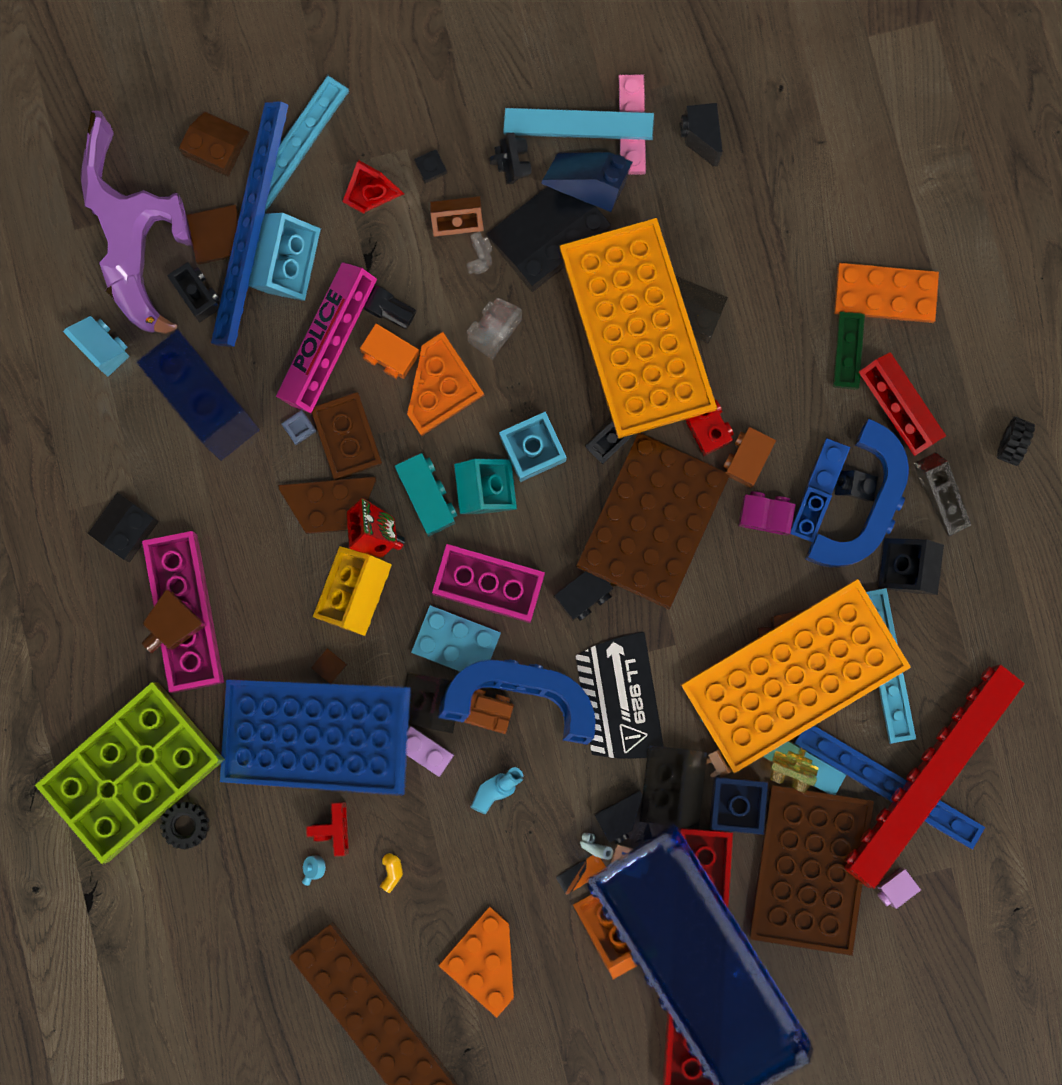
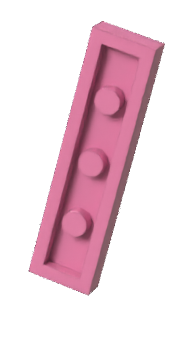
[619,75,646,174]

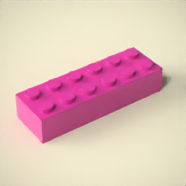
[142,531,224,693]

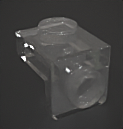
[467,232,493,274]

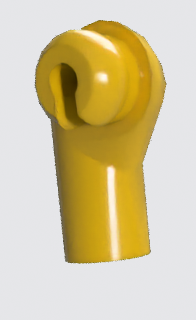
[380,853,403,893]

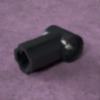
[363,285,417,330]

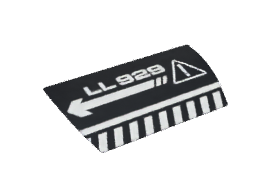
[576,632,665,759]

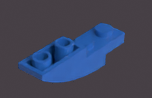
[790,438,850,543]

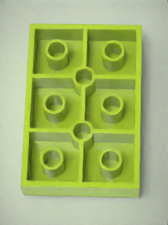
[35,682,225,864]

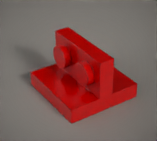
[306,802,349,856]

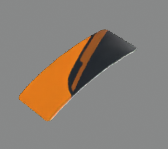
[556,855,607,894]

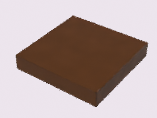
[187,205,239,265]

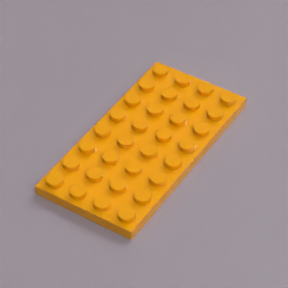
[559,218,717,439]
[681,579,911,773]

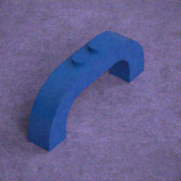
[805,419,909,568]
[438,660,595,745]

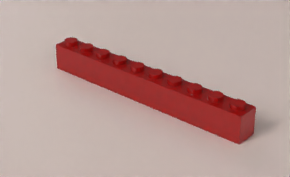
[843,665,1025,889]

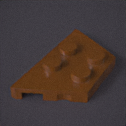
[278,477,376,534]

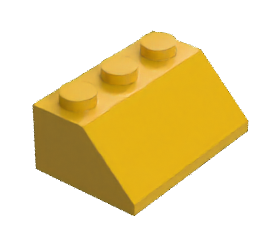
[313,546,392,636]

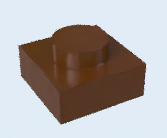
[311,648,347,684]

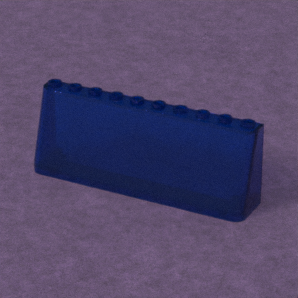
[587,824,813,1085]

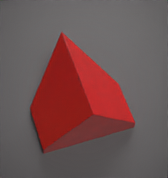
[343,160,404,214]

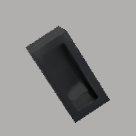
[554,571,613,621]

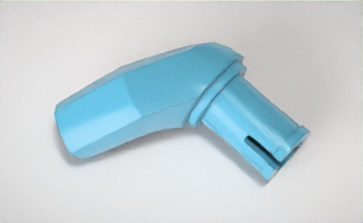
[471,767,523,814]

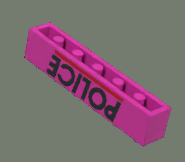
[276,262,377,413]

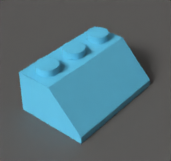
[249,213,321,300]

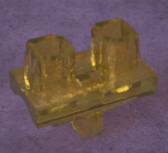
[770,748,819,793]

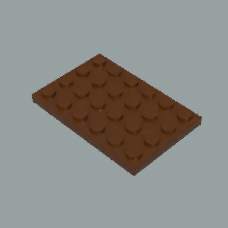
[576,433,729,609]
[749,785,874,956]

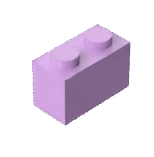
[406,727,454,777]

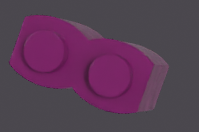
[738,491,796,536]

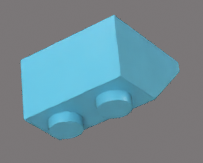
[63,316,130,376]

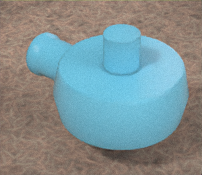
[302,855,326,886]

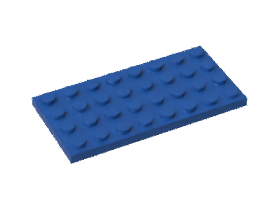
[220,680,410,795]

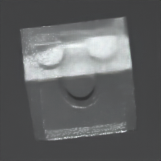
[467,298,522,360]

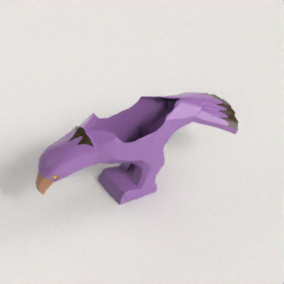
[81,111,193,334]

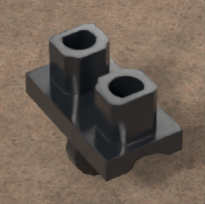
[489,133,532,184]

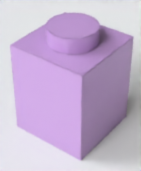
[877,868,921,909]

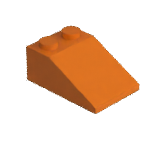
[573,880,658,979]

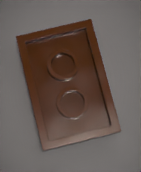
[312,392,382,480]

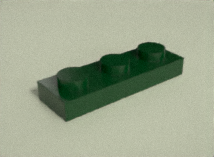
[833,312,865,390]

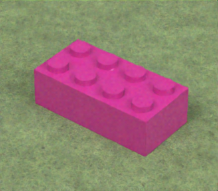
[432,544,545,623]

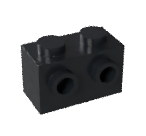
[167,262,220,323]

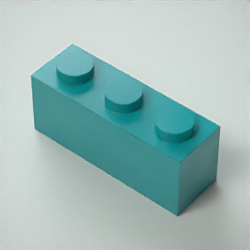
[395,453,457,537]

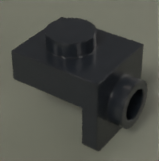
[835,470,878,502]

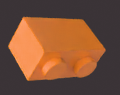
[360,324,420,379]

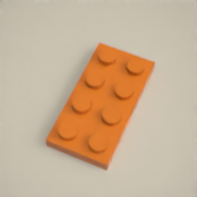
[834,263,939,323]

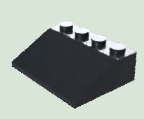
[486,186,611,292]

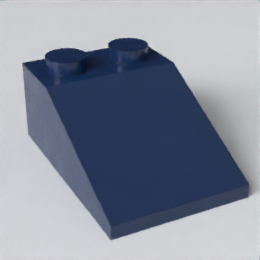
[541,152,633,212]

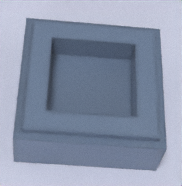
[281,410,317,445]

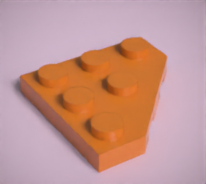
[407,332,484,436]
[439,906,514,1018]

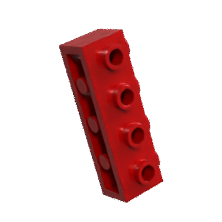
[859,352,946,456]
[685,399,734,457]

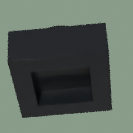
[414,149,447,183]

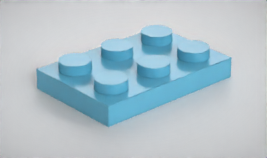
[411,605,501,672]

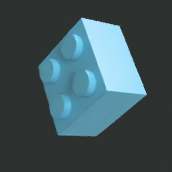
[499,411,567,482]

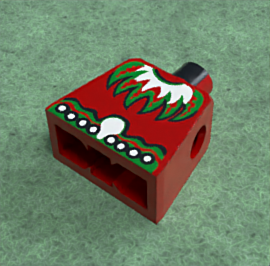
[347,498,405,558]

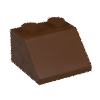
[179,111,250,177]

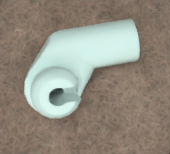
[580,832,614,860]

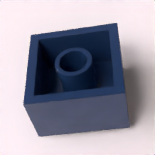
[709,777,768,835]

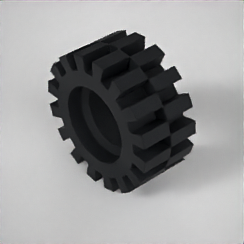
[997,416,1035,466]
[160,802,209,849]

